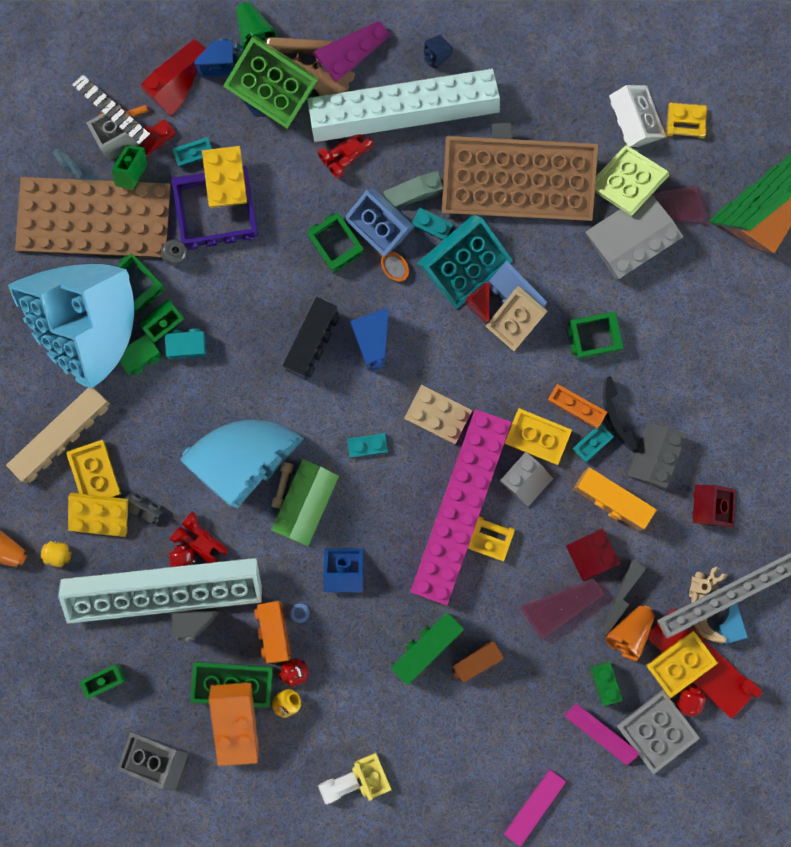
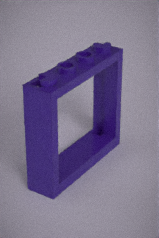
[172,166,259,250]

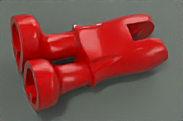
[317,134,374,179]
[169,511,229,563]

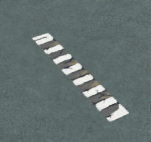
[72,75,150,144]

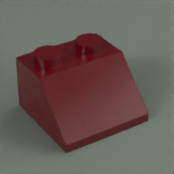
[692,485,736,527]
[565,528,620,581]

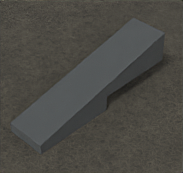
[600,559,646,636]

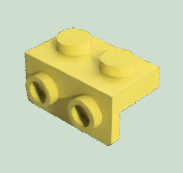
[352,752,391,801]

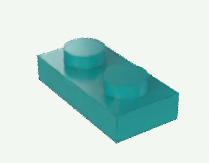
[172,137,212,168]
[412,208,453,241]
[572,423,614,463]
[347,433,388,458]

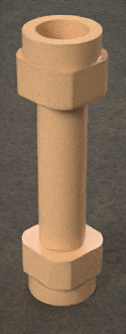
[271,462,294,509]

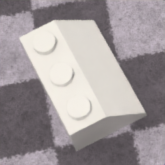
[609,85,666,147]

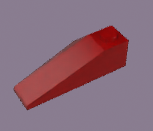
[140,39,206,116]

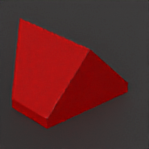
[466,282,489,323]

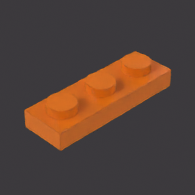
[548,384,607,430]

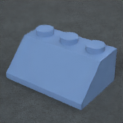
[344,189,415,257]
[489,261,547,308]

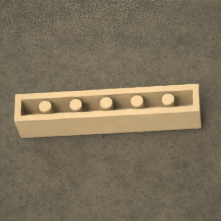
[6,387,110,483]

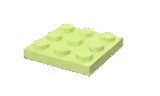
[595,145,669,216]

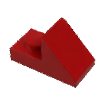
[138,119,176,157]

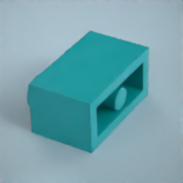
[165,329,207,359]

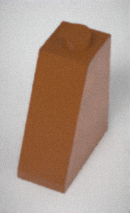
[451,640,504,683]

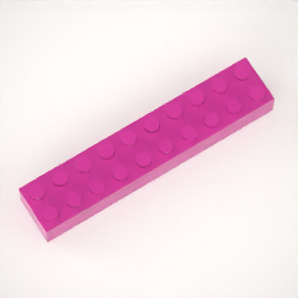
[410,409,511,605]

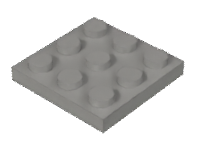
[616,690,700,775]

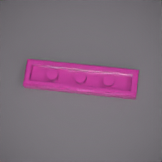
[564,704,639,765]
[504,769,566,846]

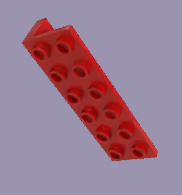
[647,608,763,718]

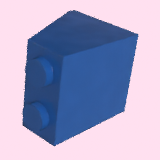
[350,308,388,371]

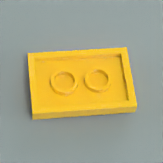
[202,146,247,208]
[504,408,572,466]
[66,440,122,497]
[68,493,128,537]
[646,631,717,698]

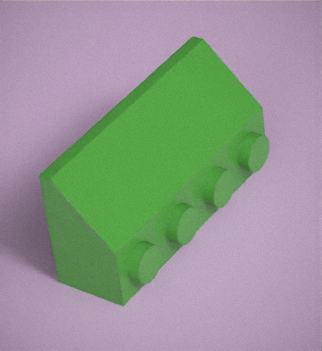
[272,459,339,546]

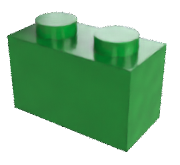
[111,144,148,190]
[139,299,184,342]
[119,334,162,376]
[589,661,622,706]
[79,663,127,699]

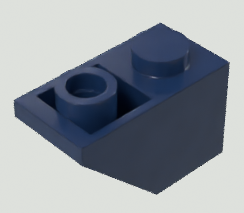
[424,35,453,69]

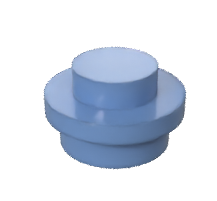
[290,603,310,623]

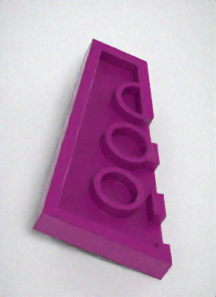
[312,20,391,83]

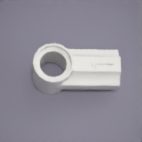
[318,772,360,804]

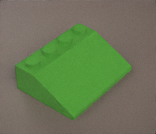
[223,36,320,129]

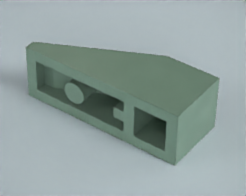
[383,171,443,208]

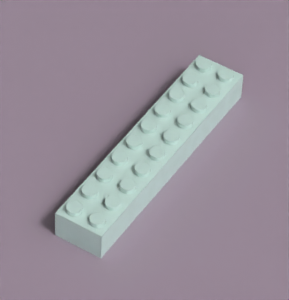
[307,69,500,142]
[58,558,262,624]

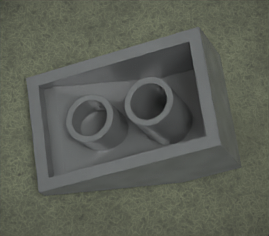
[117,732,189,791]

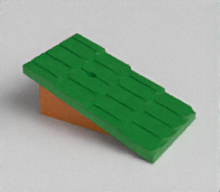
[708,153,791,253]

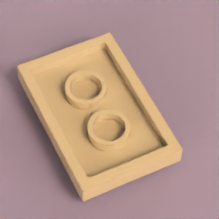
[486,286,548,351]
[404,385,472,445]

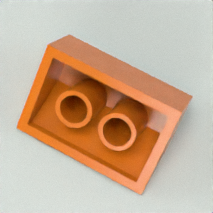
[255,600,291,663]

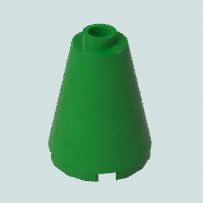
[236,2,278,51]

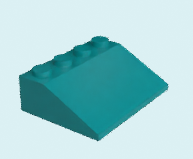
[417,215,513,310]

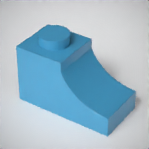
[714,603,748,644]

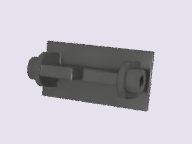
[125,492,165,524]

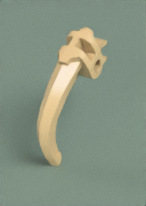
[689,567,727,643]

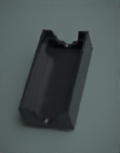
[282,296,340,381]

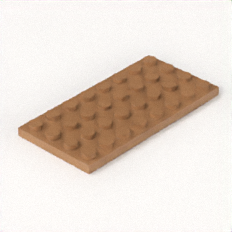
[442,136,598,221]
[15,177,171,258]

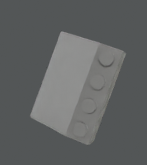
[585,195,683,280]

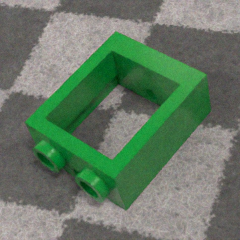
[307,213,364,274]
[117,253,165,315]
[566,311,623,360]

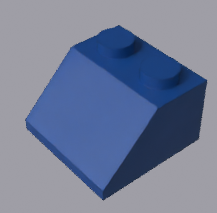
[195,39,237,77]
[323,548,363,592]

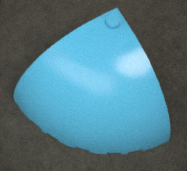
[8,264,134,389]
[180,420,304,508]

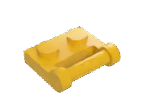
[666,103,707,139]
[467,516,515,562]

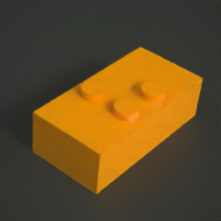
[573,467,657,531]

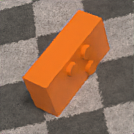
[209,683,259,766]

